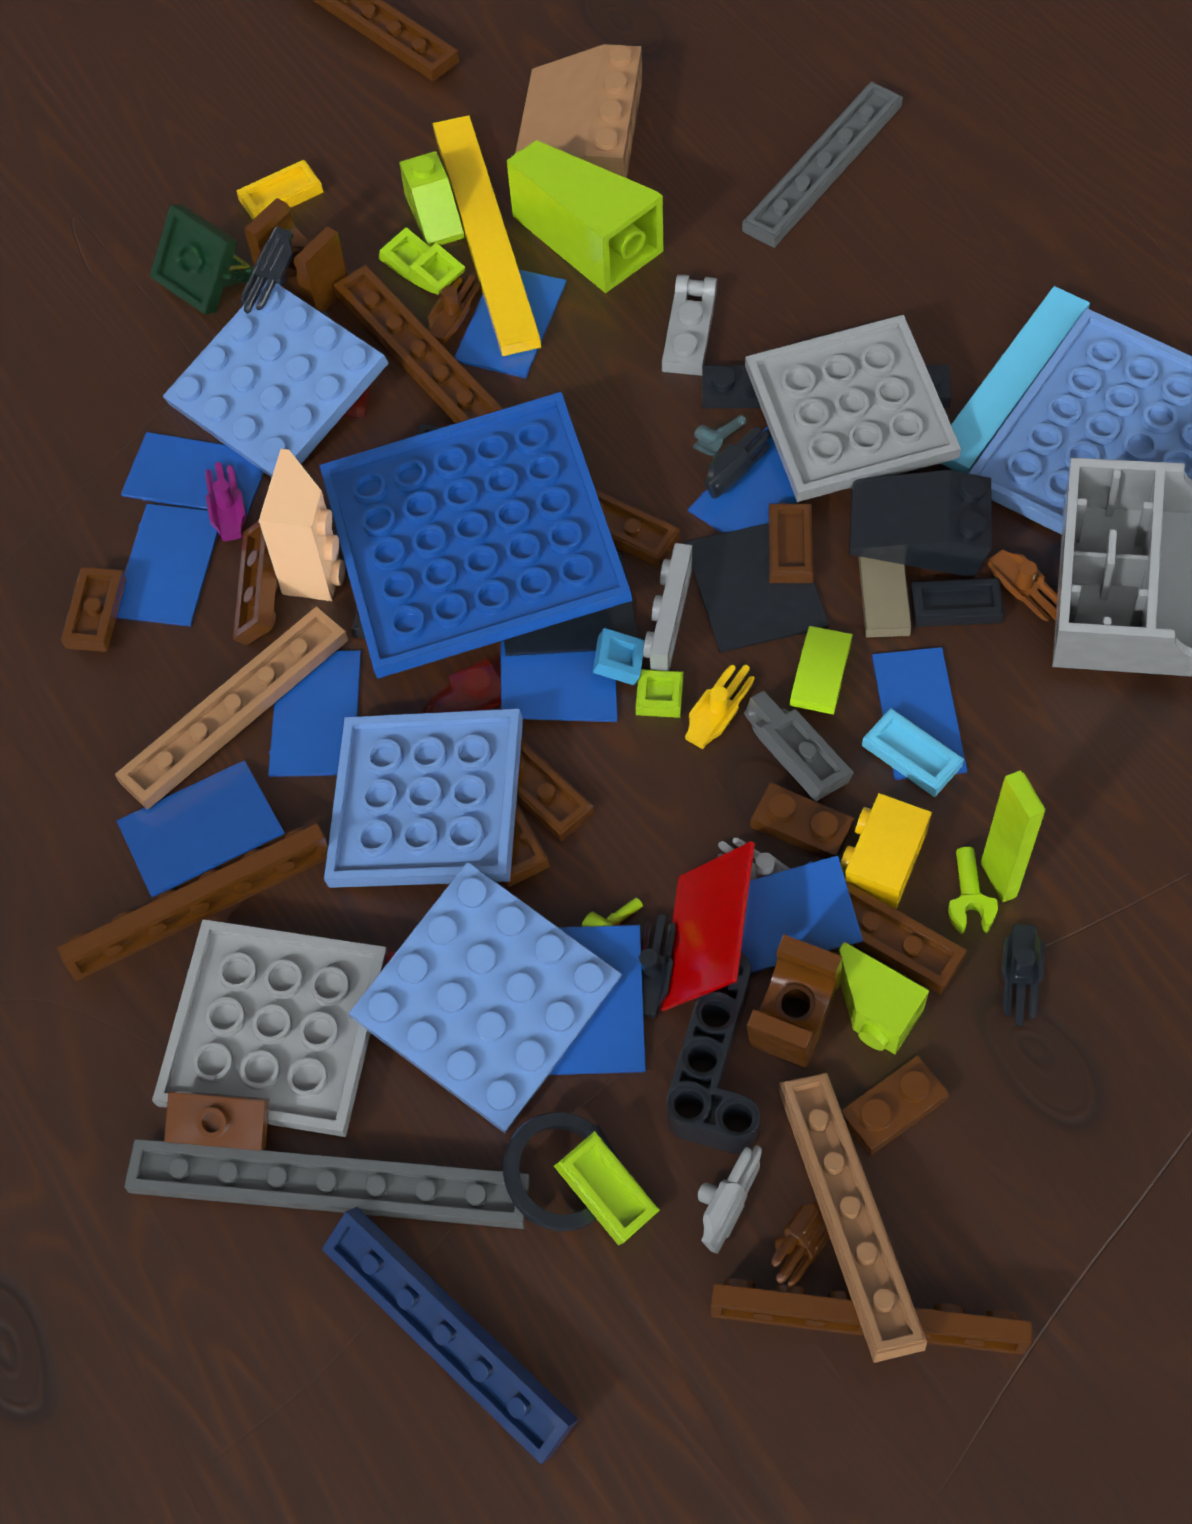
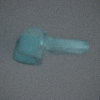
[693,415,746,456]

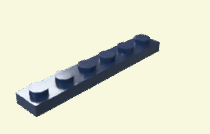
[322,1207,579,1465]

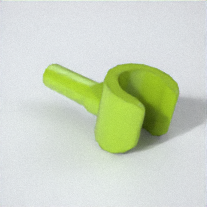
[582,897,643,927]

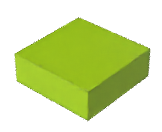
[636,669,684,718]

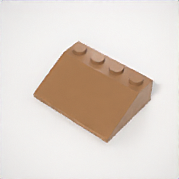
[516,44,642,178]

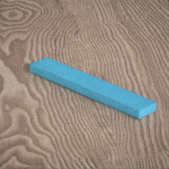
[940,286,1090,473]

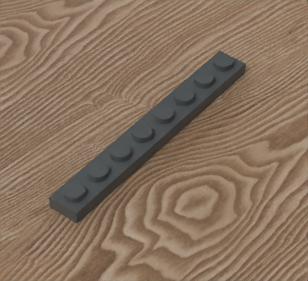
[124,1139,530,1229]

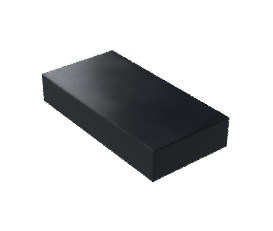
[910,578,1004,627]

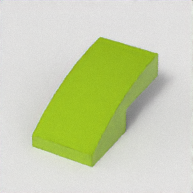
[379,227,465,295]
[790,626,853,715]

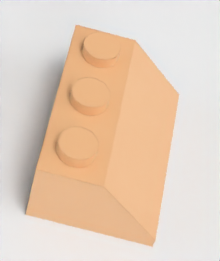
[259,449,345,601]

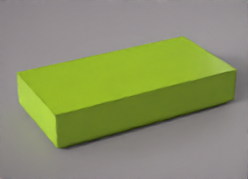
[554,1131,660,1246]

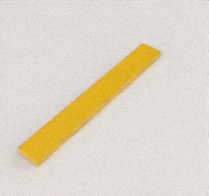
[433,115,541,356]

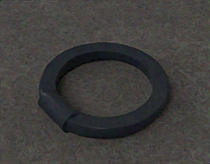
[503,1112,619,1232]

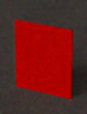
[660,841,755,1011]

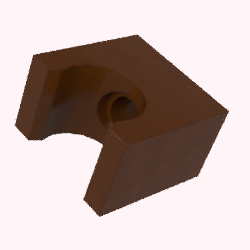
[244,198,347,312]
[747,934,842,1069]

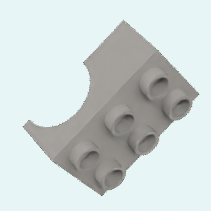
[1052,458,1192,676]

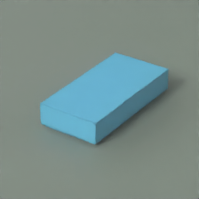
[862,708,964,797]

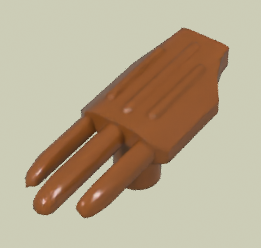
[987,549,1058,621]

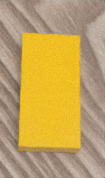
[236,160,324,220]

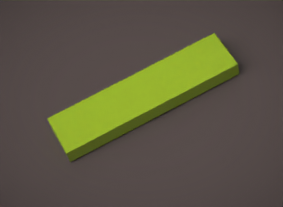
[980,770,1046,903]

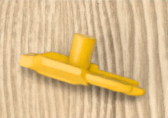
[685,665,754,749]

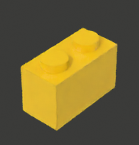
[840,793,932,909]

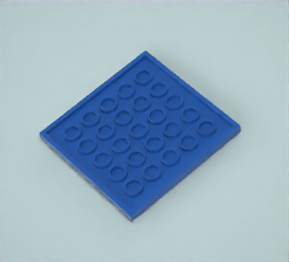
[320,392,632,679]

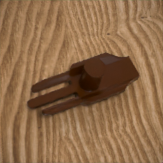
[427,276,480,344]
[771,1201,830,1287]

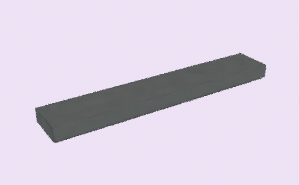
[742,82,903,248]

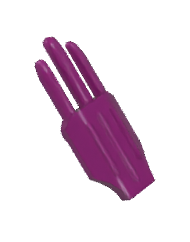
[205,462,246,541]

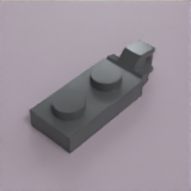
[744,691,854,802]

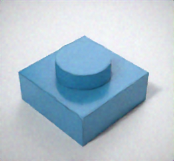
[592,628,645,685]

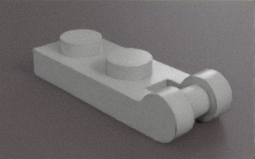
[662,274,717,376]

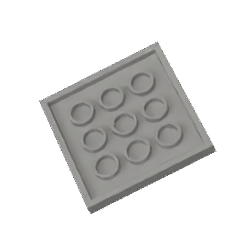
[745,315,961,502]
[152,919,389,1137]

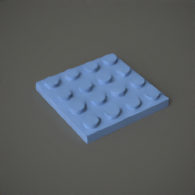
[163,280,389,478]
[324,709,523,888]
[348,862,622,1134]

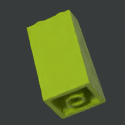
[507,140,664,293]

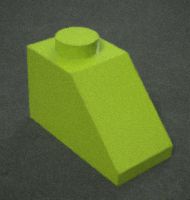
[399,151,465,247]
[838,942,929,1055]

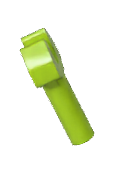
[948,847,998,934]

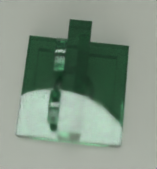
[149,204,253,314]

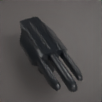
[240,227,294,314]
[703,426,772,499]
[639,914,676,1018]
[1001,924,1045,1027]

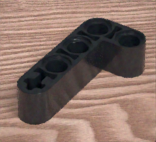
[666,952,760,1154]

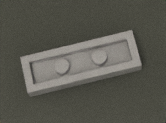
[643,543,692,671]

